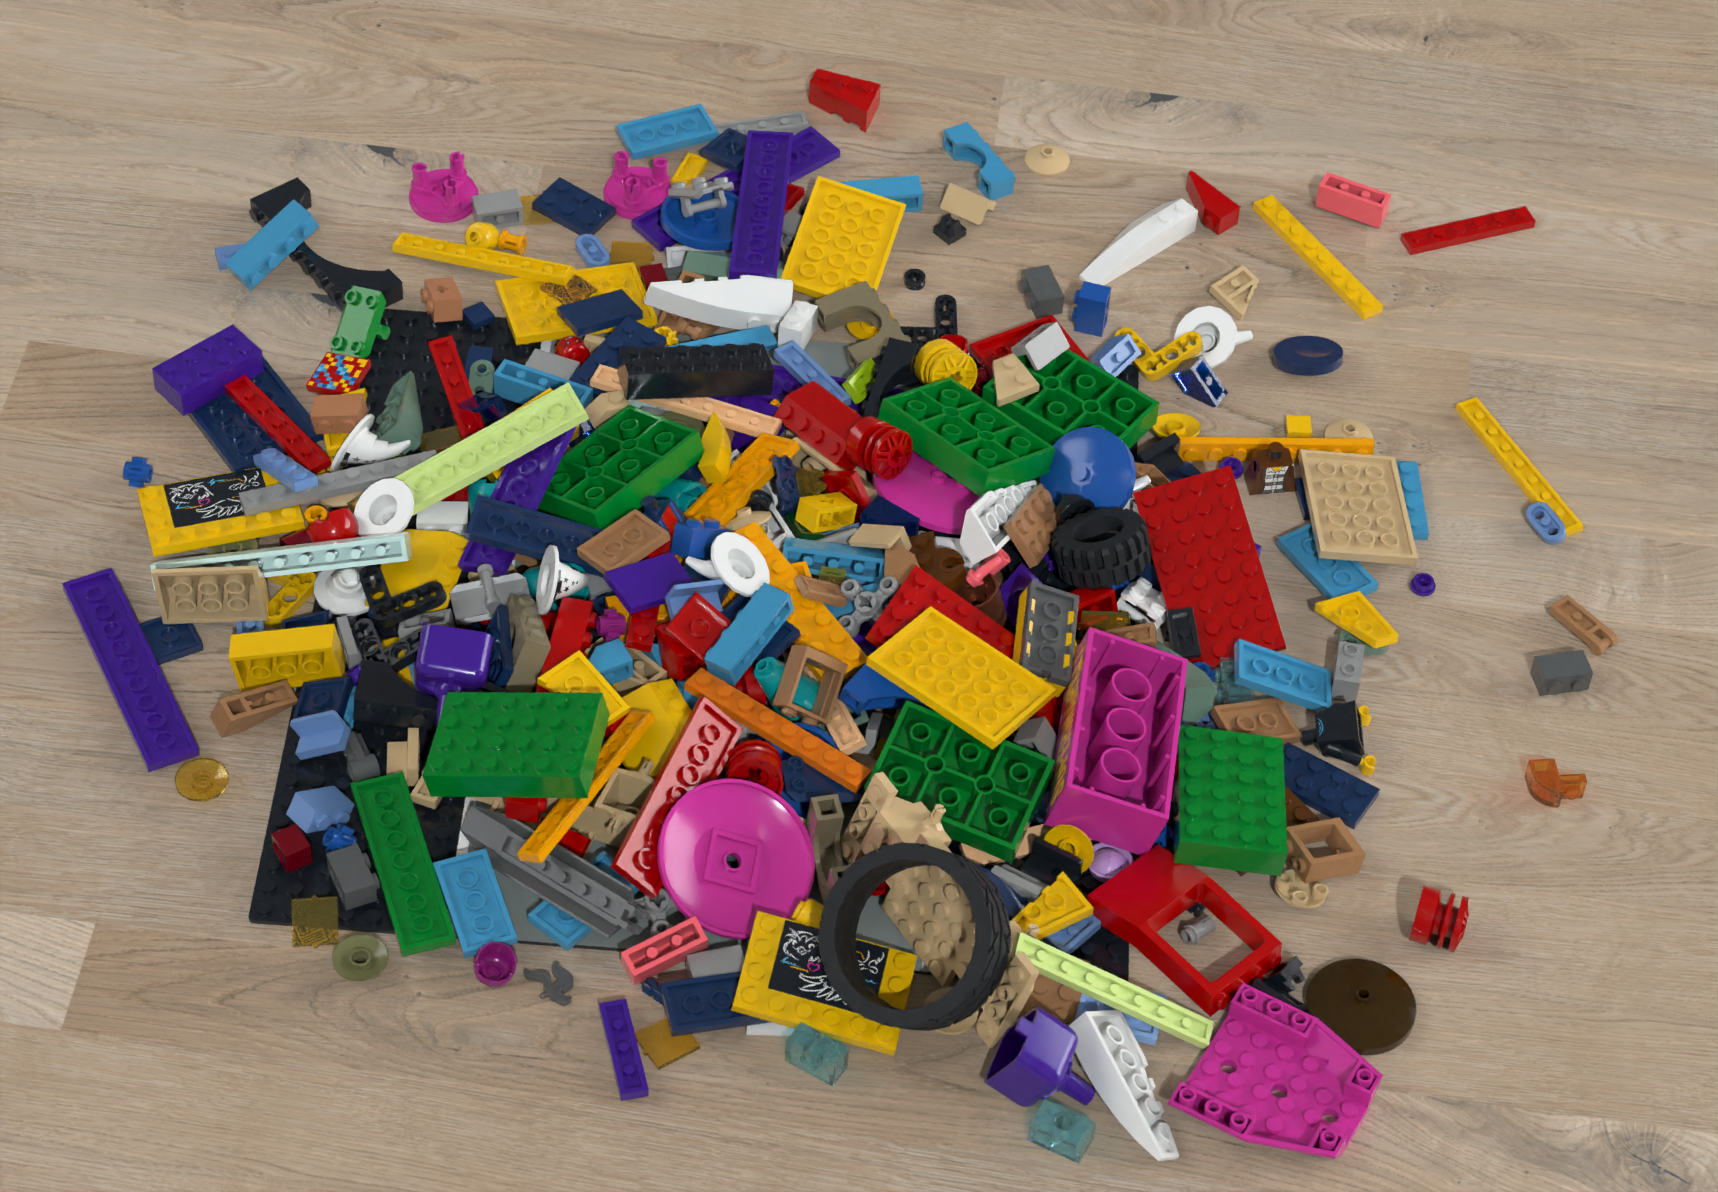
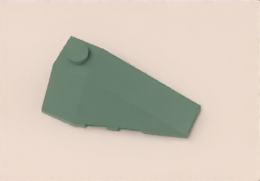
[681,251,783,281]
[370,371,423,456]
[1156,640,1217,726]

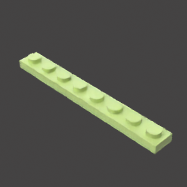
[1010,932,1214,1049]

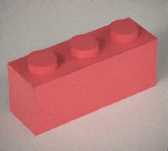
[1315,172,1392,228]
[621,916,708,986]

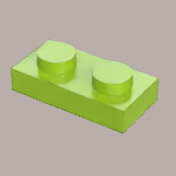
[842,358,876,404]

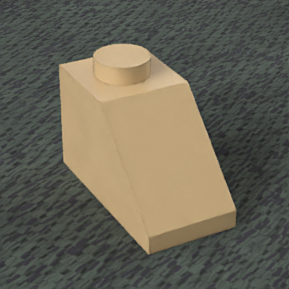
[579,389,631,436]

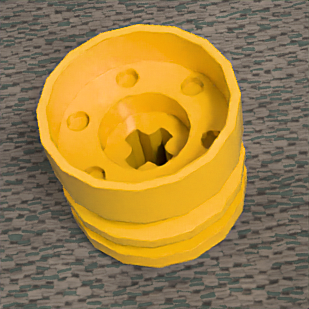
[914,339,978,391]

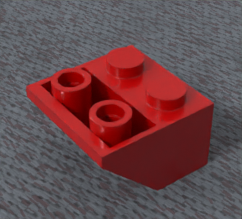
[655,620,708,681]

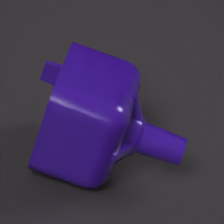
[415,621,493,727]
[984,1006,1096,1107]

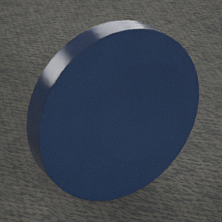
[1273,336,1343,376]

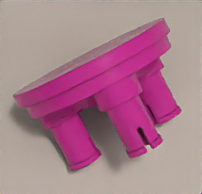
[409,151,479,223]
[603,151,672,220]

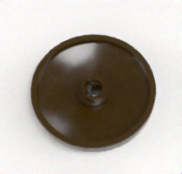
[1305,959,1417,1056]

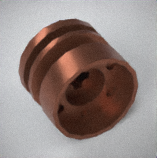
[952,570,1007,627]

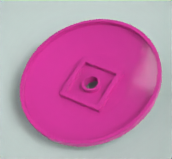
[873,450,1017,535]
[657,779,815,940]

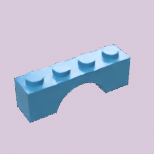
[943,122,1015,201]

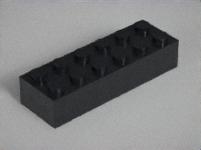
[617,343,774,400]

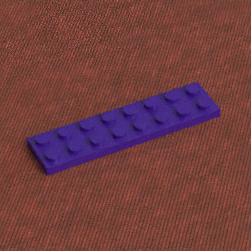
[458,426,577,575]

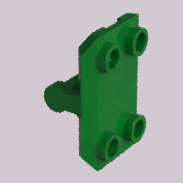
[330,285,390,359]

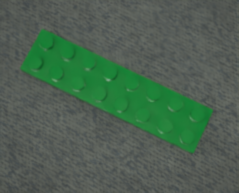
[350,772,456,957]

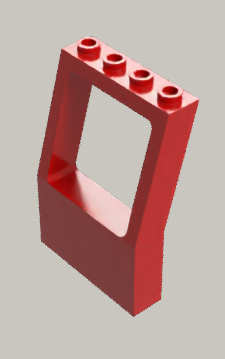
[1087,845,1282,1017]

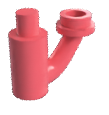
[966,549,1011,588]

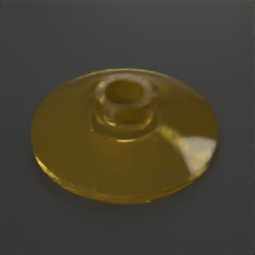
[175,758,229,802]

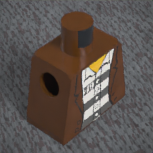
[1244,442,1295,495]

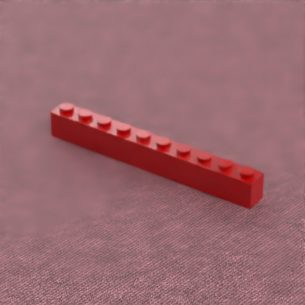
[505,597,598,823]

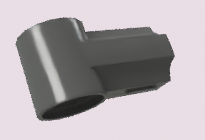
[342,731,380,782]

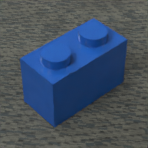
[1071,281,1112,337]
[670,519,730,559]

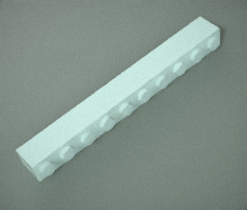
[150,531,413,590]

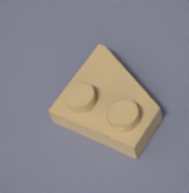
[1209,265,1259,321]
[992,353,1039,407]

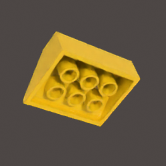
[365,529,469,614]
[622,679,692,780]

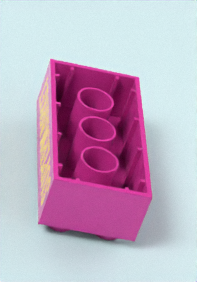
[1044,627,1188,856]

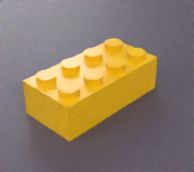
[228,624,346,693]

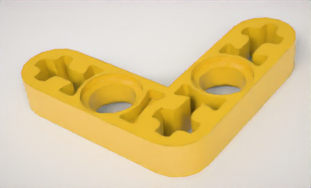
[1115,327,1203,381]
[264,572,317,628]

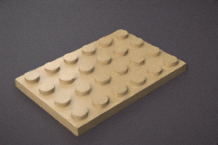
[1298,449,1418,566]

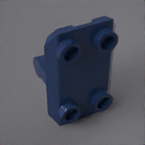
[772,455,823,517]
[781,756,864,802]

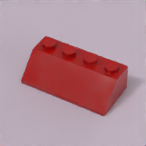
[773,381,864,471]

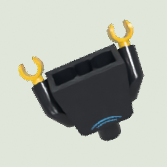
[1302,700,1376,776]

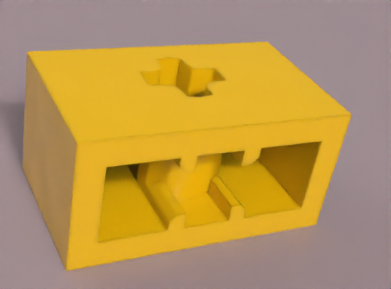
[795,492,857,533]

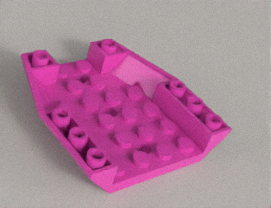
[1168,983,1383,1159]

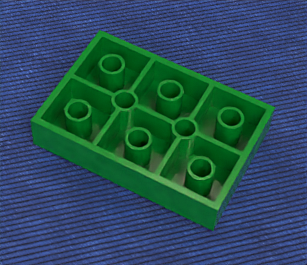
[982,349,1160,449]
[878,377,1056,497]
[537,405,704,530]
[422,692,610,798]
[863,700,1055,863]
[1173,725,1287,876]

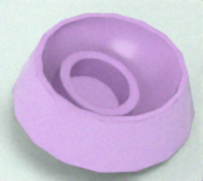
[1088,842,1133,883]

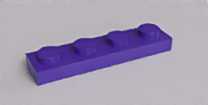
[599,999,649,1101]

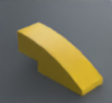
[698,413,732,483]

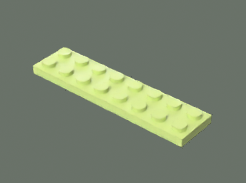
[394,382,589,516]

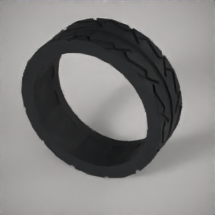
[818,842,1011,1031]

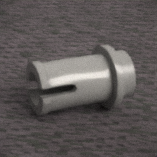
[1181,915,1216,945]

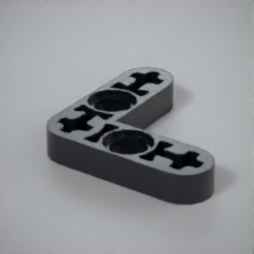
[900,294,958,345]
[359,565,447,628]
[352,618,421,673]

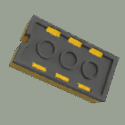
[1013,581,1079,697]

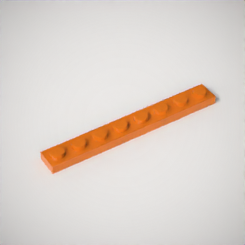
[684,668,872,793]

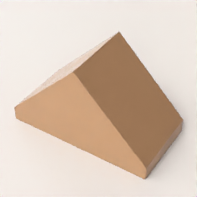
[884,543,920,585]

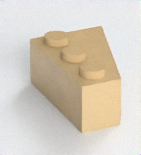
[585,637,667,696]

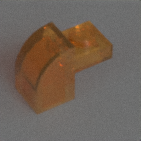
[1524,758,1587,808]

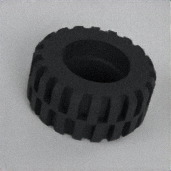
[1051,507,1152,590]

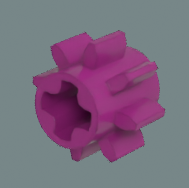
[596,609,626,642]

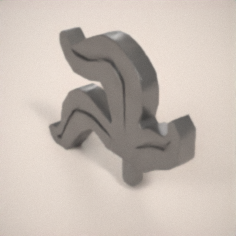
[523,961,573,1006]

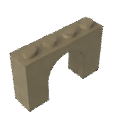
[815,280,911,372]
[505,594,551,692]
[805,794,851,905]

